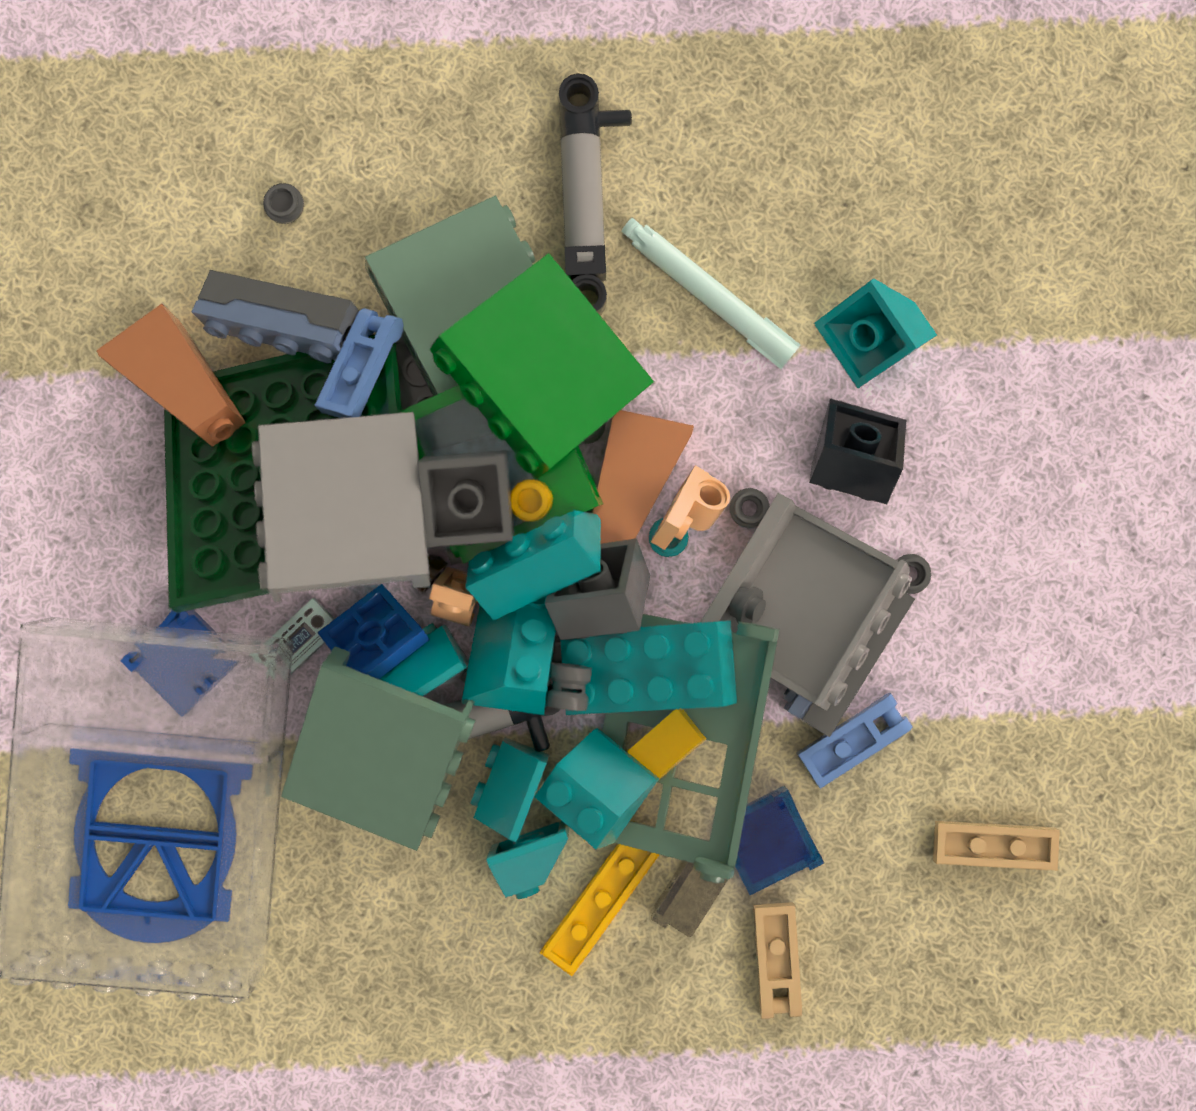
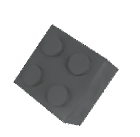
[418,450,515,547]
[545,538,650,640]

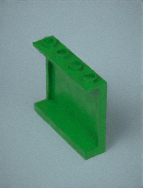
[429,253,654,479]

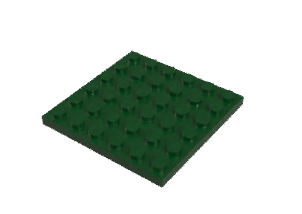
[164,333,402,613]

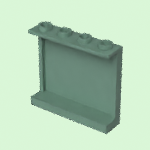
[365,195,535,410]
[281,646,476,851]

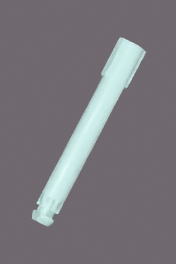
[621,218,801,369]

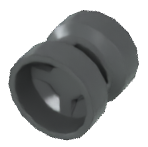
[546,662,592,711]

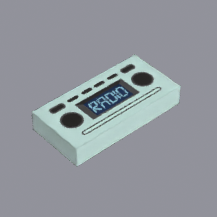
[254,598,334,682]

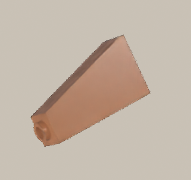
[96,304,245,447]
[592,410,694,544]

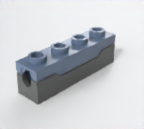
[191,270,359,363]
[783,593,915,737]

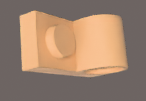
[651,465,730,550]
[429,567,478,627]

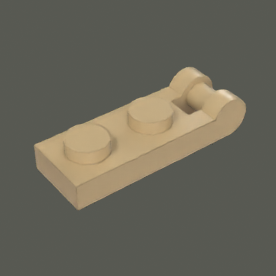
[753,902,802,1019]

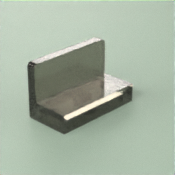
[650,861,728,937]

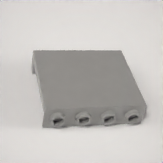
[252,412,430,602]
[700,493,912,711]

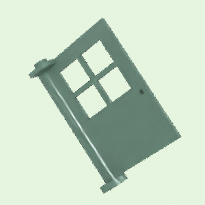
[602,614,780,883]

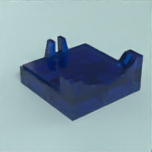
[735,786,824,895]

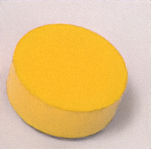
[510,479,553,521]

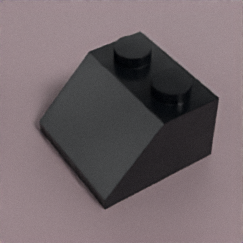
[809,398,907,505]

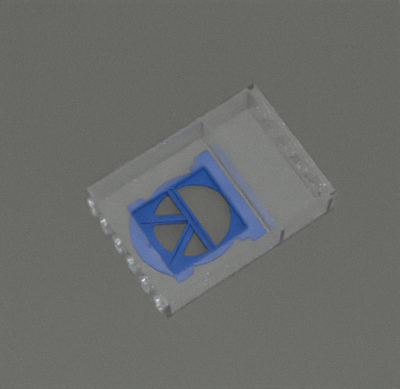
[0,617,294,1003]

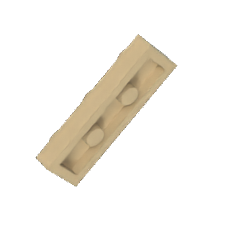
[933,821,1060,871]

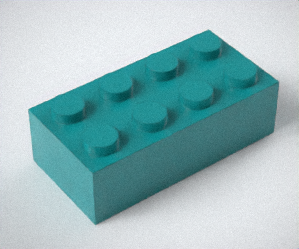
[560,621,737,715]

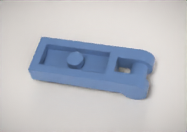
[315,308,404,419]
[797,693,913,789]

